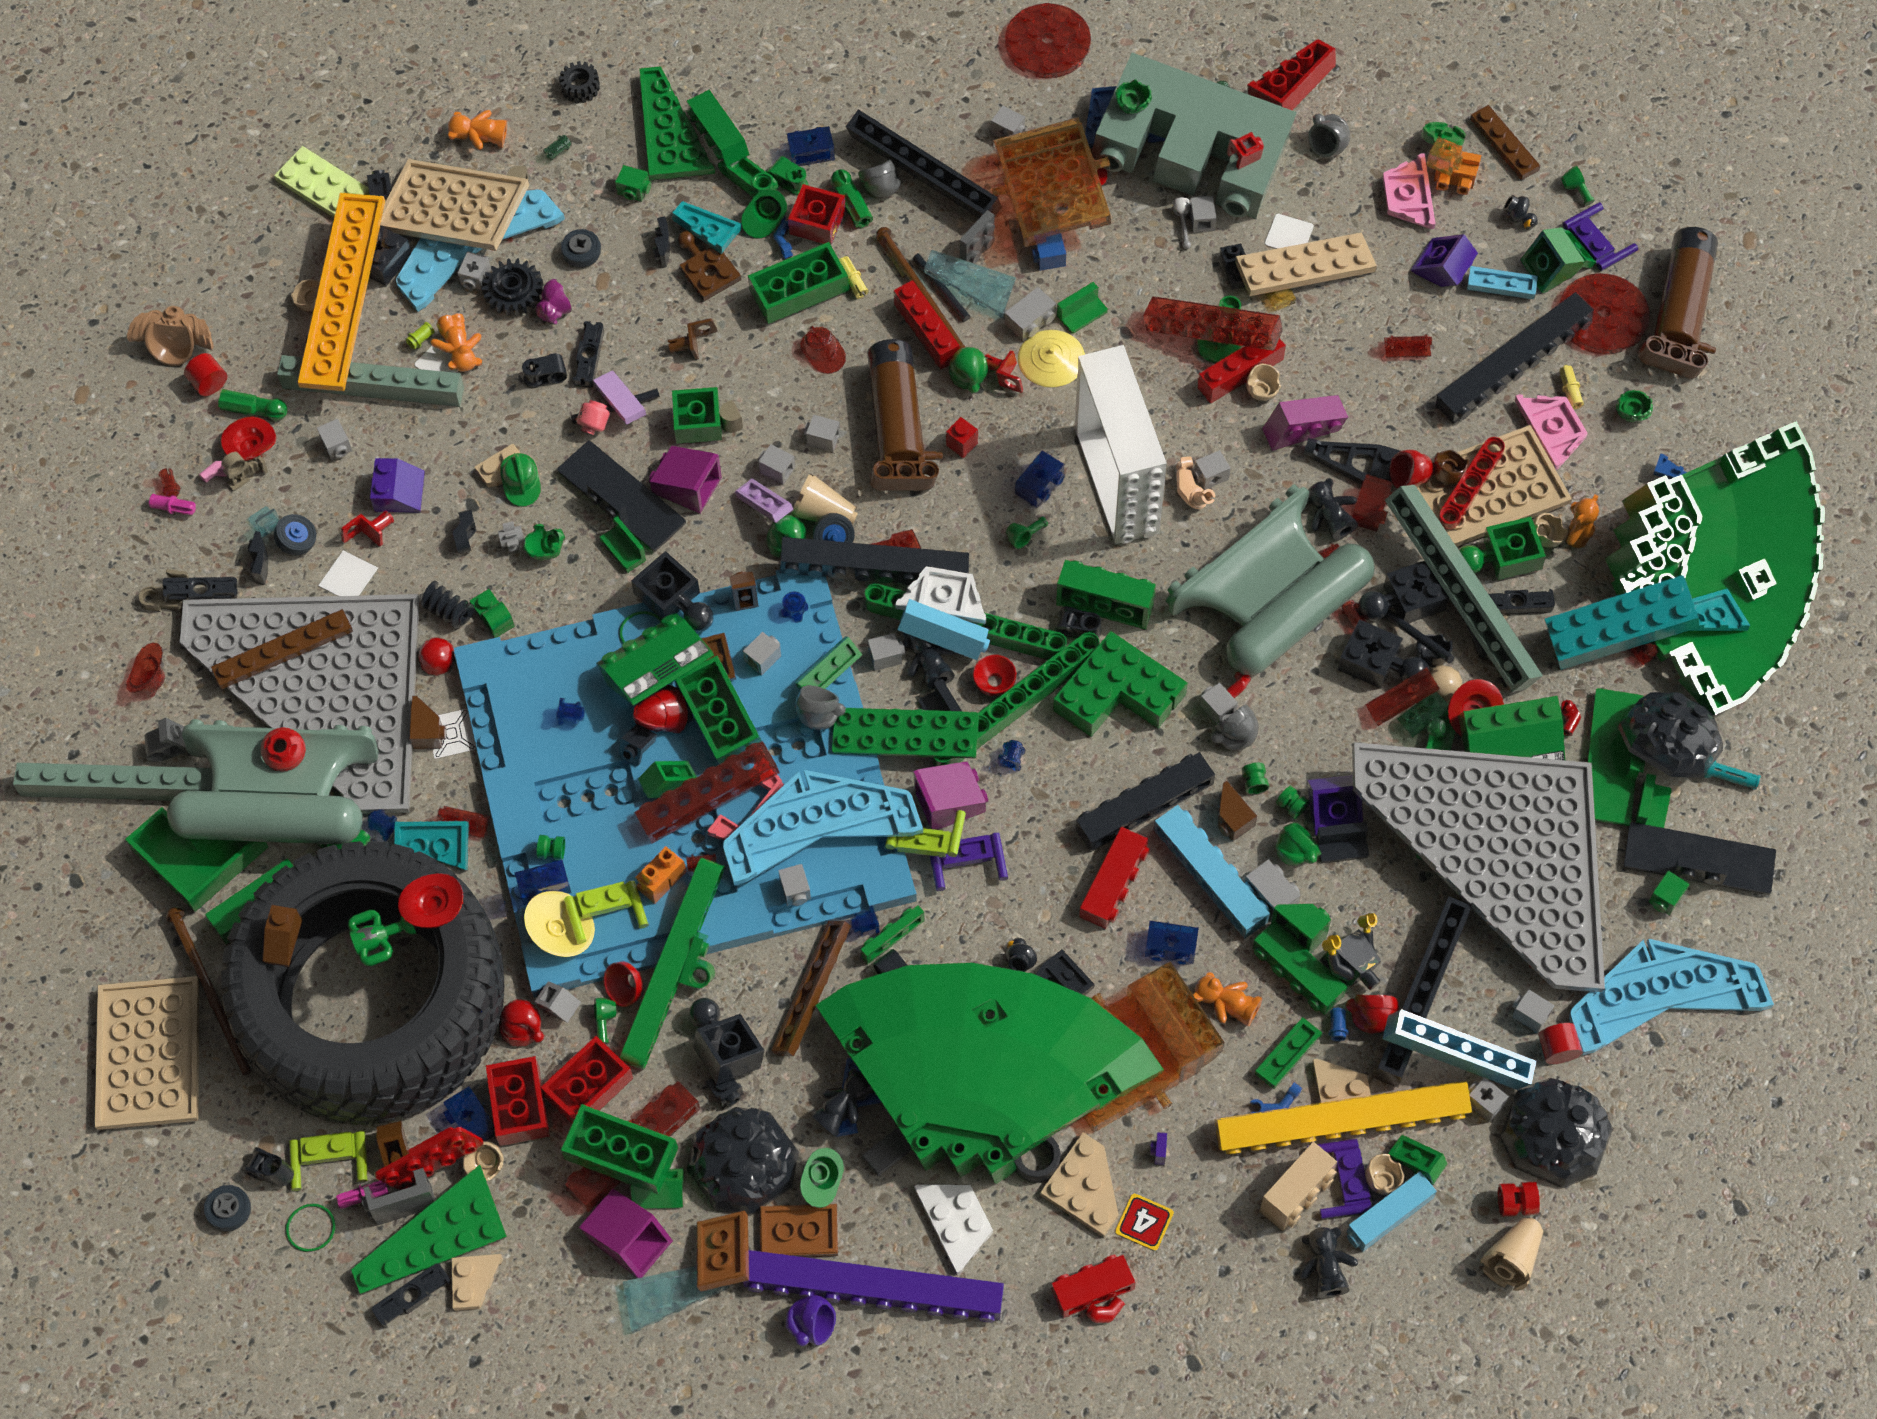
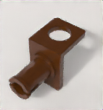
[668,318,718,360]

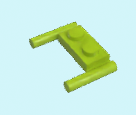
[885,810,966,857]
[564,881,649,944]
[289,1131,368,1191]

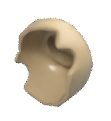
[291,279,320,312]
[1246,363,1281,401]
[1533,513,1569,548]
[1424,665,1462,704]
[463,1141,504,1181]
[1365,1154,1404,1196]

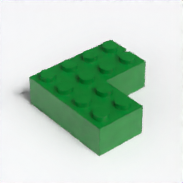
[1053,631,1188,737]
[125,807,269,912]

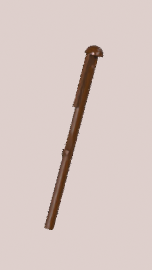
[876,227,965,349]
[166,907,252,1076]

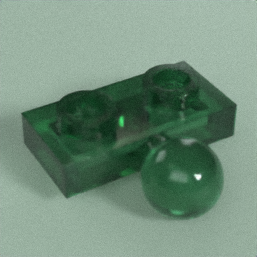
[1397,690,1449,738]

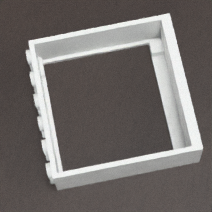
[1075,345,1167,544]

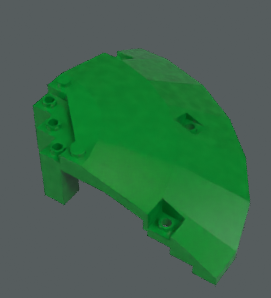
[1605,421,1825,716]
[815,962,1164,1184]

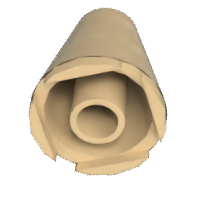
[791,474,858,525]
[1481,1218,1543,1291]

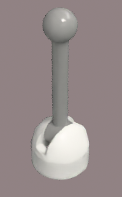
[1172,198,1191,249]

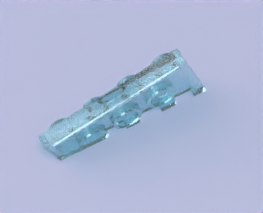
[623,1266,730,1334]

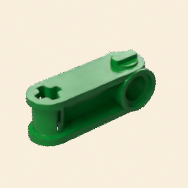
[718,157,778,198]

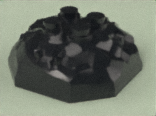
[1618,692,1723,778]
[1500,1078,1613,1188]
[686,1107,799,1216]

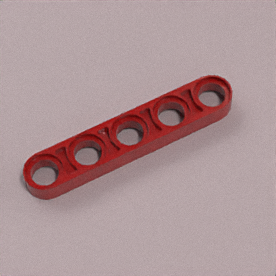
[1438,437,1505,529]

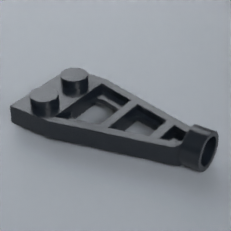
[1303,437,1401,493]
[1035,949,1095,995]

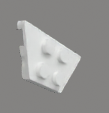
[896,566,986,624]
[914,1185,993,1275]

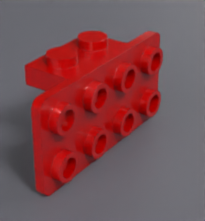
[374,1127,484,1190]

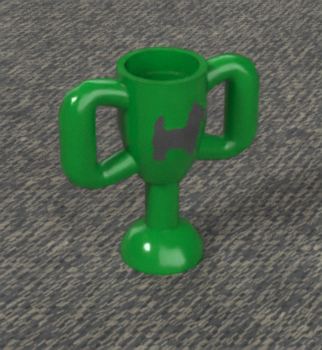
[348,910,416,966]

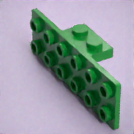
[1588,688,1645,826]
[832,708,979,759]

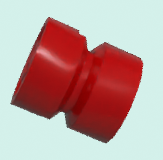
[1497,1182,1540,1217]

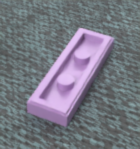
[593,370,646,425]
[735,479,793,523]

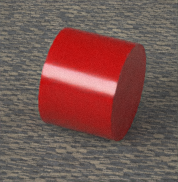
[184,353,228,396]
[1538,1023,1583,1064]

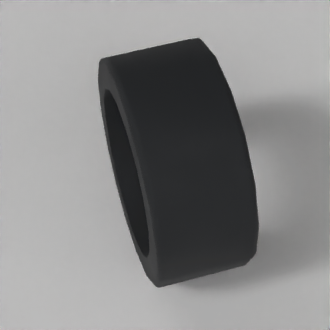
[1014,1136,1061,1183]

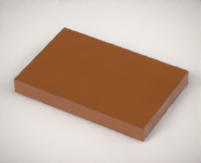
[760,1204,838,1257]
[697,1211,749,1292]

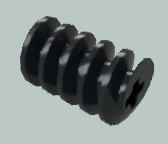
[421,581,474,629]

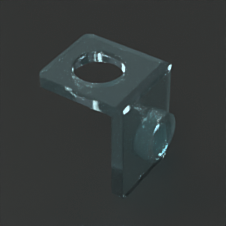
[248,506,280,538]

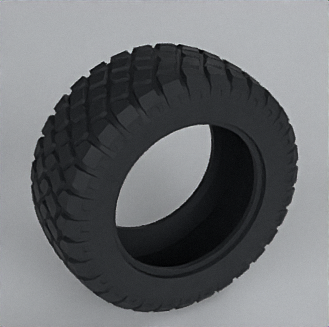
[221,841,505,1125]

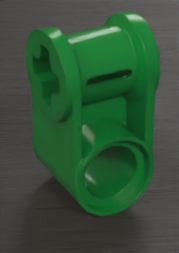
[767,156,809,195]

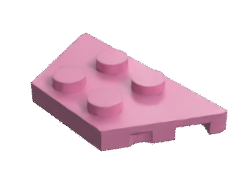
[1382,153,1435,229]
[1514,394,1588,470]

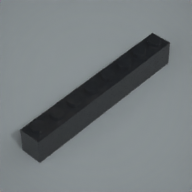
[845,109,1002,218]
[1436,292,1594,424]
[779,537,969,585]
[1375,897,1472,1088]

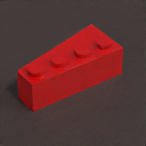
[1247,39,1336,111]

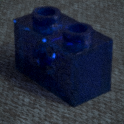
[786,126,835,166]
[1015,450,1065,508]
[514,859,572,905]
[1145,921,1199,965]
[443,1086,496,1142]

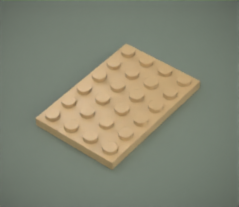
[380,159,529,251]
[1417,425,1572,547]
[95,976,199,1130]

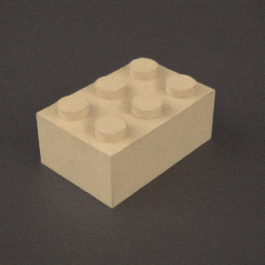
[1260,1141,1337,1231]

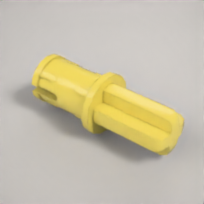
[839,256,869,299]
[1559,365,1584,410]

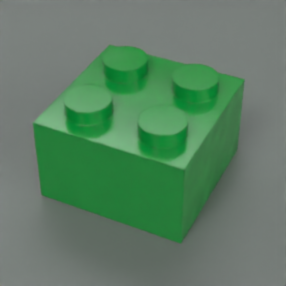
[672,387,722,444]

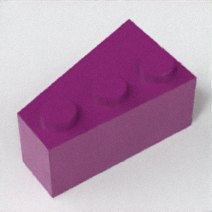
[1262,395,1348,451]

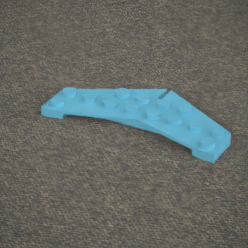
[396,189,565,312]
[723,770,923,886]
[1569,939,1774,1055]

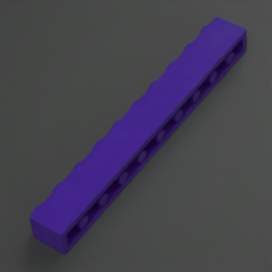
[743,1250,1004,1323]

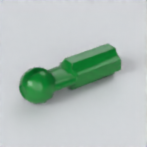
[830,169,873,229]
[218,389,288,421]

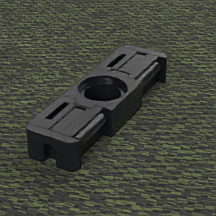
[573,321,604,388]
[163,577,238,602]
[1489,589,1555,615]
[372,1263,451,1328]

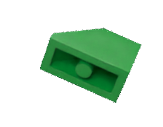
[638,761,699,798]

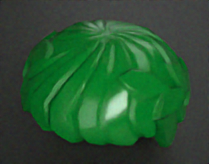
[1115,79,1152,114]
[1616,390,1653,422]

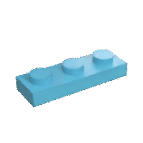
[1467,266,1538,299]

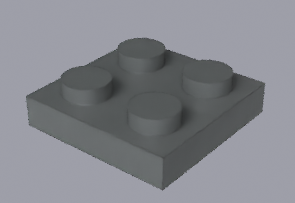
[960,210,995,269]

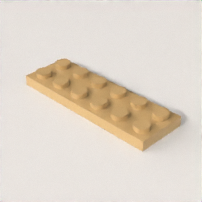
[1235,232,1377,296]

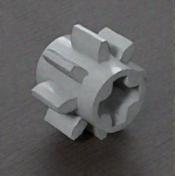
[498,521,524,552]

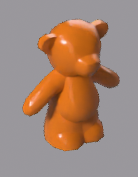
[448,110,507,150]
[431,313,482,372]
[1565,494,1599,548]
[1192,972,1262,1026]

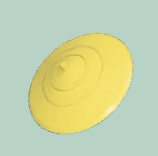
[1018,330,1085,387]
[524,891,595,957]

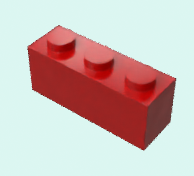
[1051,1255,1136,1318]

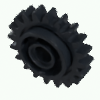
[481,258,544,316]

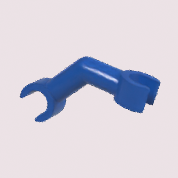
[773,214,793,259]
[1250,1082,1302,1113]

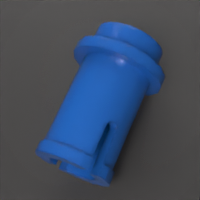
[1328,1008,1348,1042]

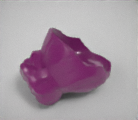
[536,279,572,325]

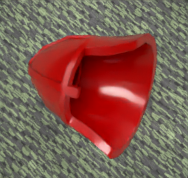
[633,685,688,733]

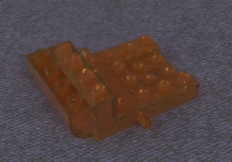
[991,117,1111,247]
[1083,961,1225,1133]

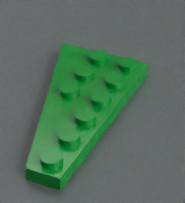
[351,1165,507,1294]

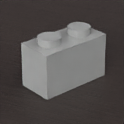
[1005,287,1056,341]
[1245,859,1300,916]

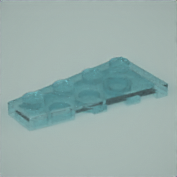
[924,250,1016,318]

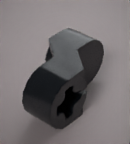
[453,509,477,554]

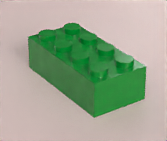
[748,242,849,324]
[1056,560,1156,630]
[675,655,764,766]
[561,1104,678,1195]

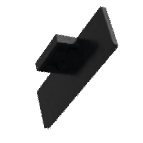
[557,440,686,552]
[1624,822,1776,895]

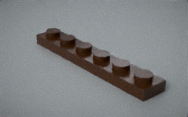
[211,609,353,690]
[771,921,851,1056]

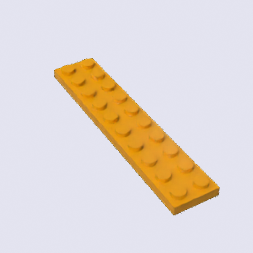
[298,193,385,391]

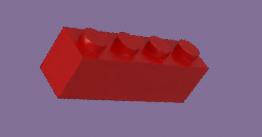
[894,280,960,370]
[1197,330,1286,404]
[1079,827,1150,929]

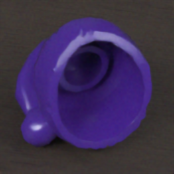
[785,1295,836,1346]

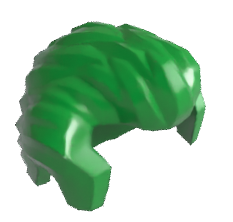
[523,524,565,561]

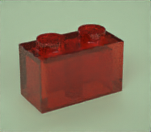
[1352,474,1393,532]

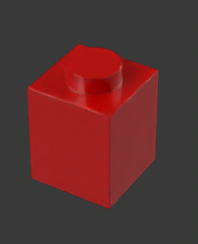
[946,417,978,458]

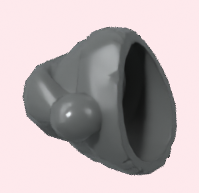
[1308,114,1350,158]
[858,160,901,198]
[795,685,846,730]
[1211,705,1259,750]

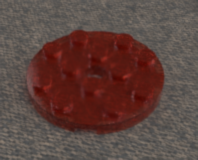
[1005,3,1091,78]
[1559,273,1650,355]

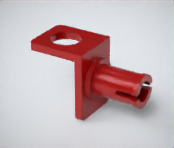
[985,350,1023,393]
[341,510,394,547]

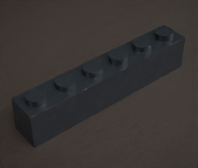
[1076,752,1215,852]

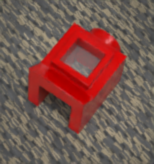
[1227,132,1264,170]

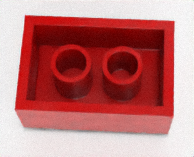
[541,1036,633,1124]
[485,1056,550,1146]

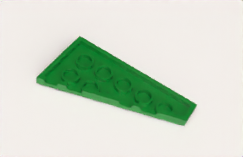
[639,66,716,180]

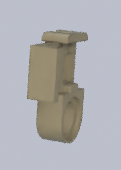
[221,452,268,491]
[139,569,190,614]

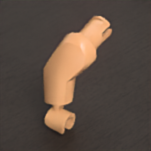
[1176,456,1215,509]

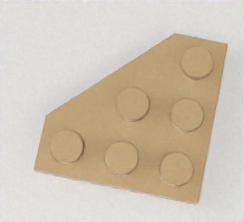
[1040,1132,1119,1238]

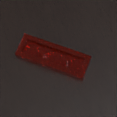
[1365,667,1440,726]

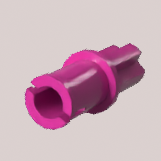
[149,494,196,515]
[336,1180,389,1209]

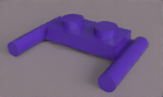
[1562,202,1638,271]
[930,833,1008,891]
[1307,1139,1372,1219]

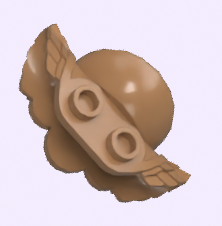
[127,306,214,366]

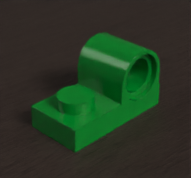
[469,589,515,638]
[679,932,715,988]
[1388,1135,1447,1186]

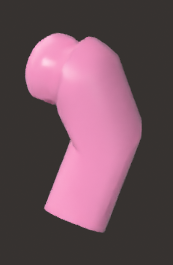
[199,461,227,483]

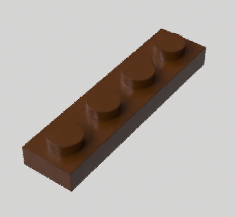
[1470,105,1541,180]

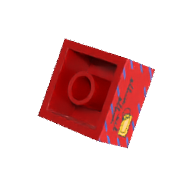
[788,184,846,245]

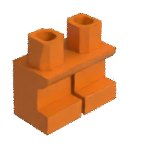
[1434,147,1482,195]
[635,846,687,904]

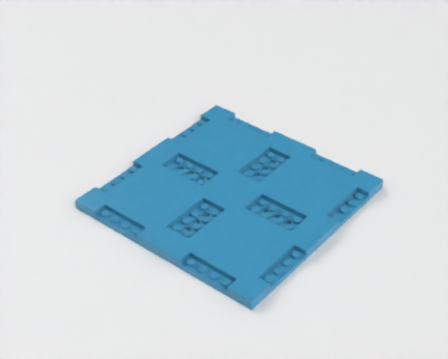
[454,570,917,998]

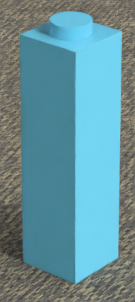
[898,599,990,660]
[1346,1172,1437,1252]

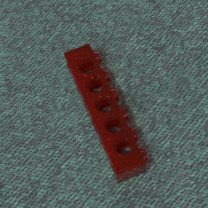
[1143,296,1283,351]
[634,741,780,844]
[565,1081,700,1212]

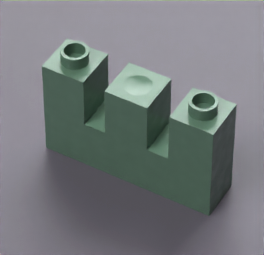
[1091,52,1297,219]

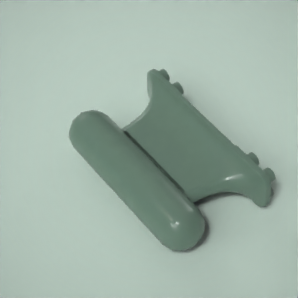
[1165,484,1375,676]
[167,719,379,845]

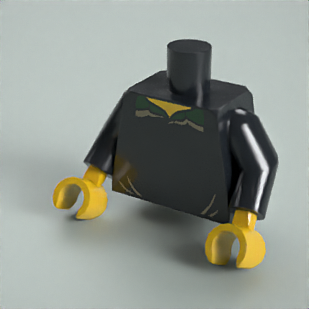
[1320,913,1381,990]

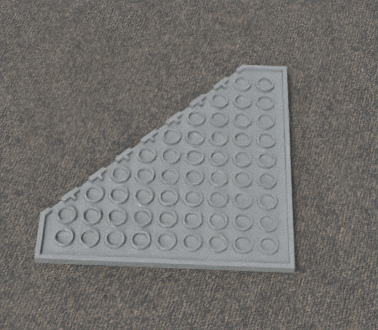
[180,594,420,814]
[1352,742,1605,992]

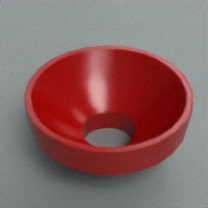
[973,655,1017,696]
[260,727,306,772]
[604,961,643,1007]

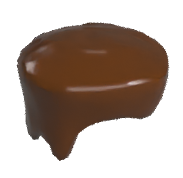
[1431,450,1469,486]

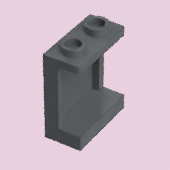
[361,1168,436,1226]

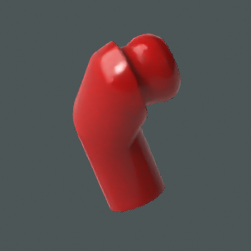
[1227,671,1251,699]
[1560,700,1581,736]
[1086,1296,1125,1323]

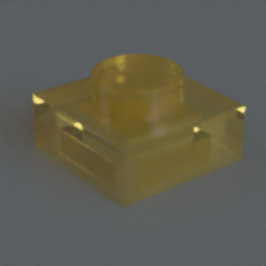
[1265,289,1296,311]

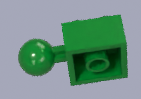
[1458,516,1546,580]

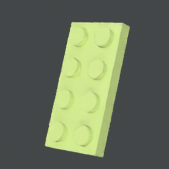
[274,146,369,217]

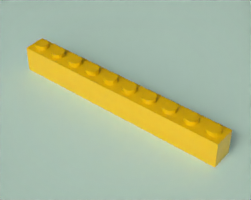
[1214,1081,1472,1154]

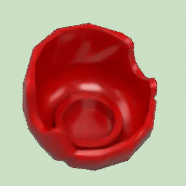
[419,637,455,675]

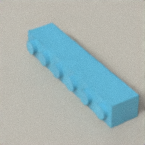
[1154,805,1270,939]
[1383,1010,1536,1090]

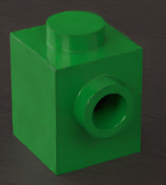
[615,165,651,202]
[1649,871,1690,916]

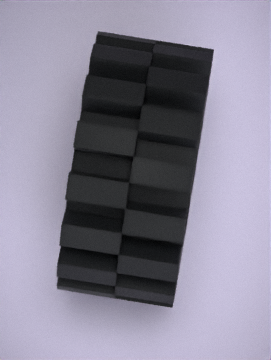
[559,61,600,103]

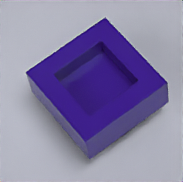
[1150,1132,1167,1165]

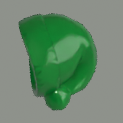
[949,347,988,394]
[766,515,806,558]
[1276,823,1321,866]

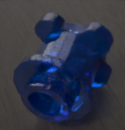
[781,591,809,623]
[556,698,585,725]
[997,740,1026,771]
[367,809,398,841]
[850,905,880,936]

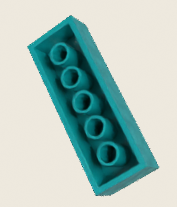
[1545,575,1700,670]

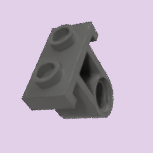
[144,718,192,762]

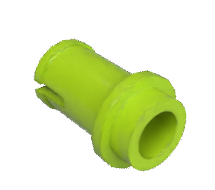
[406,322,435,349]

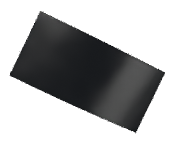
[652,216,670,268]
[1220,243,1246,290]
[248,531,268,585]

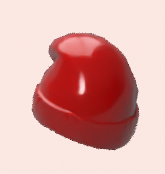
[1390,449,1433,489]
[1345,994,1399,1034]
[499,999,545,1047]

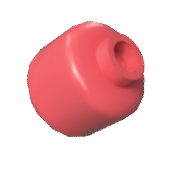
[576,400,610,435]

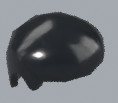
[1415,634,1452,668]

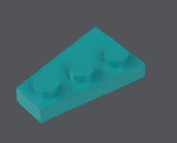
[672,201,742,254]
[1692,589,1750,631]
[394,821,469,870]

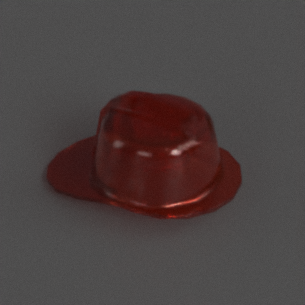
[800,326,846,374]
[126,642,165,697]

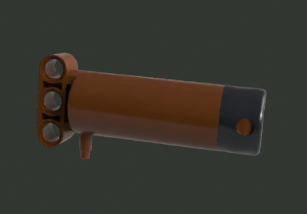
[1638,227,1718,379]
[867,339,943,491]

